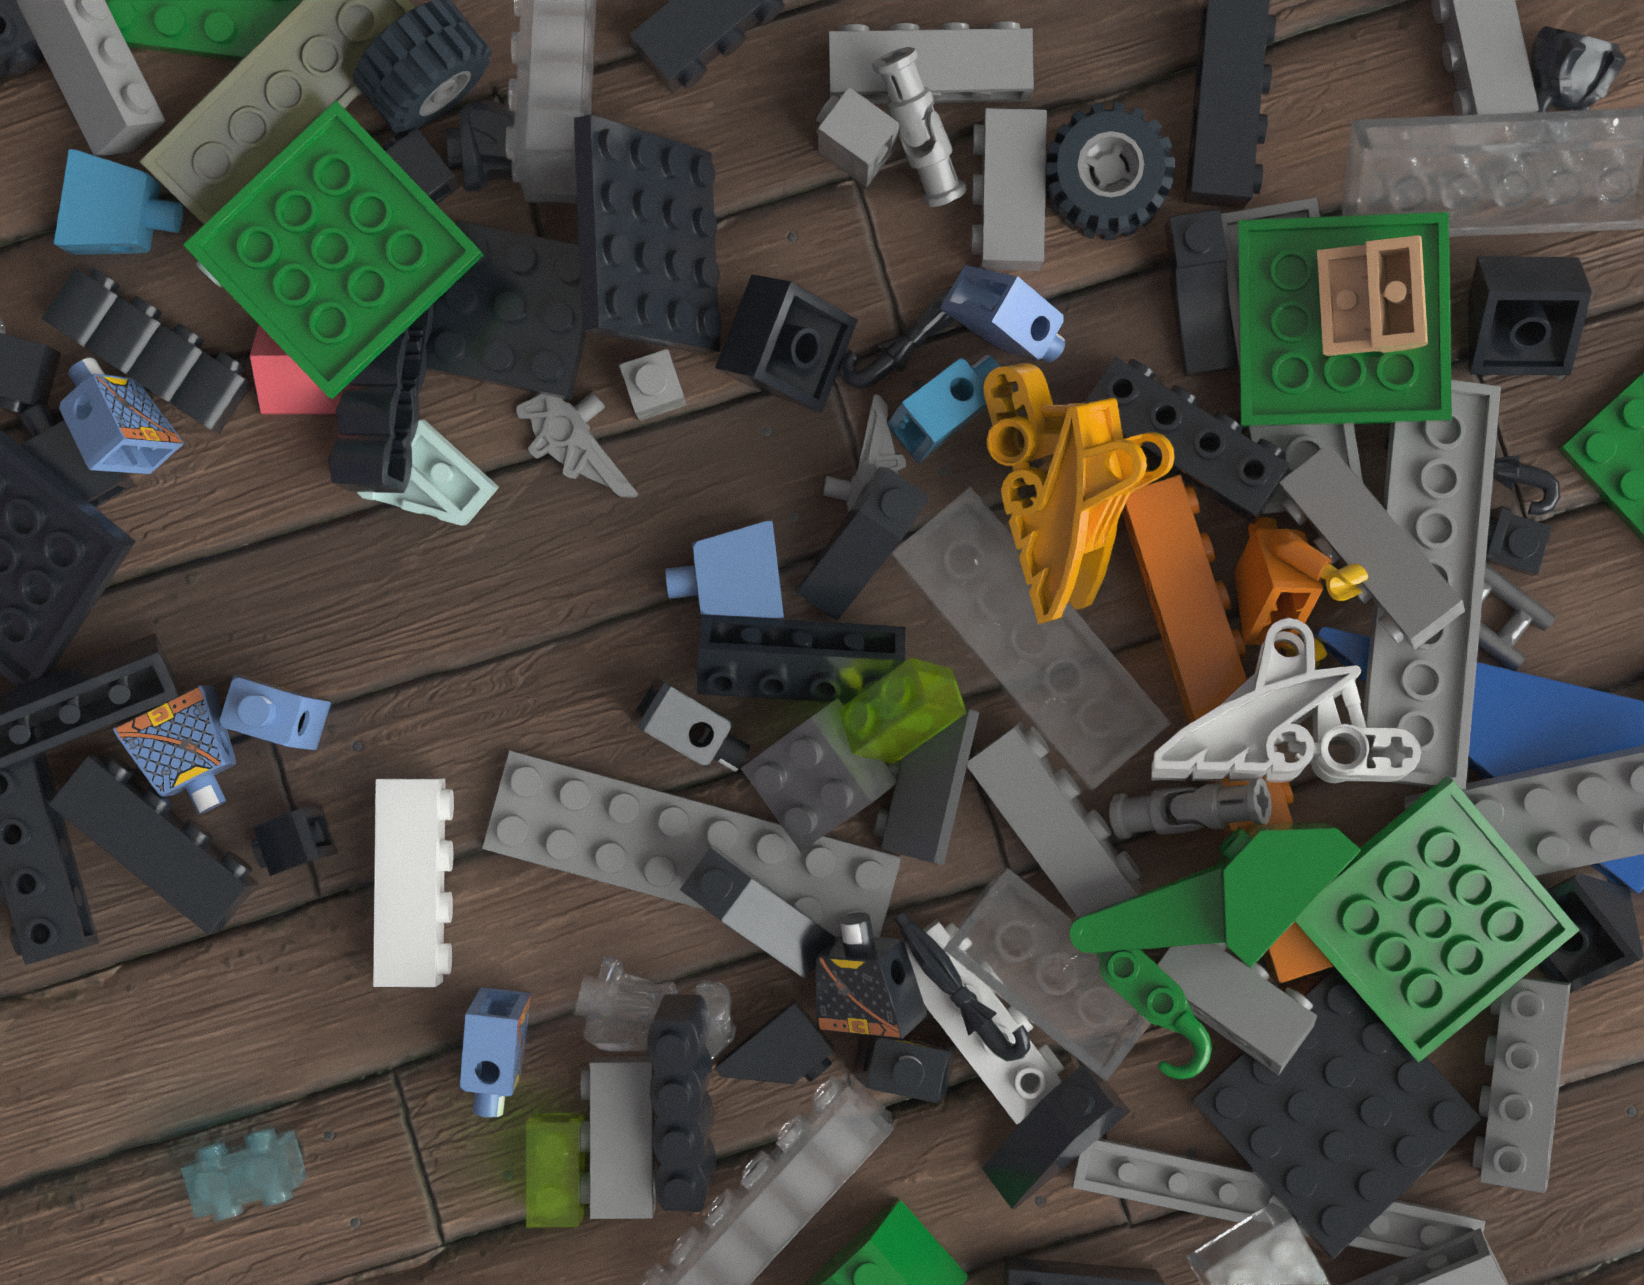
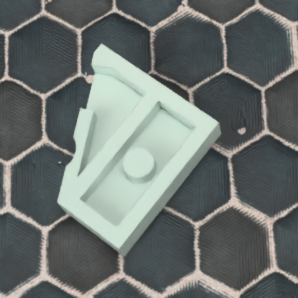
[357,420,499,526]

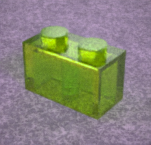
[839,657,967,764]
[526,1113,584,1227]

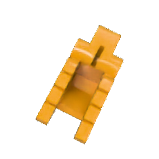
[983,363,1175,624]

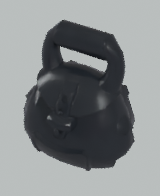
[1532,26,1626,146]

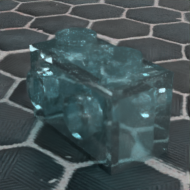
[181,1127,308,1222]

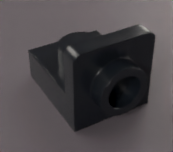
[1486,506,1552,576]

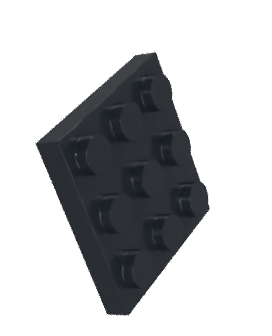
[426,220,587,400]

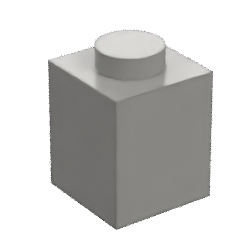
[619,349,687,421]

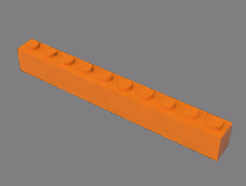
[1121,475,1334,983]

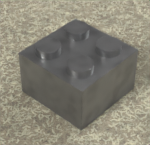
[741,699,898,852]

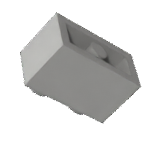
[816,87,899,188]

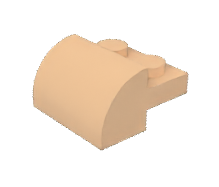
[1317,235,1428,356]

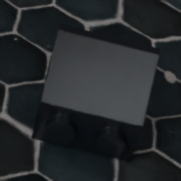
[1468,256,1592,375]
[715,274,858,413]

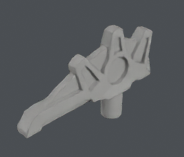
[516,391,639,498]
[822,394,906,520]

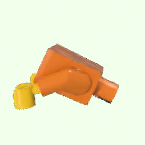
[1234,517,1368,668]

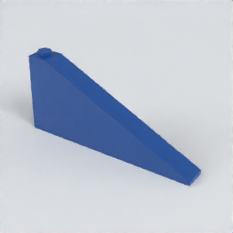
[1312,626,1644,894]

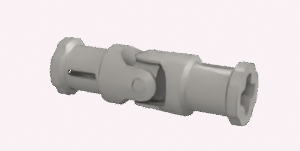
[872,47,967,207]
[1109,778,1271,839]

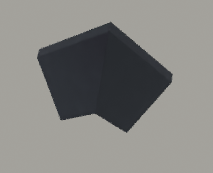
[1537,873,1644,993]

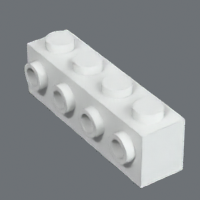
[373,778,454,987]
[905,919,1065,1124]

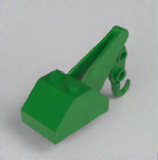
[1070,821,1361,1080]
[804,1197,969,1285]

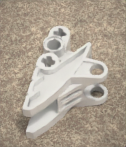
[1151,618,1421,783]

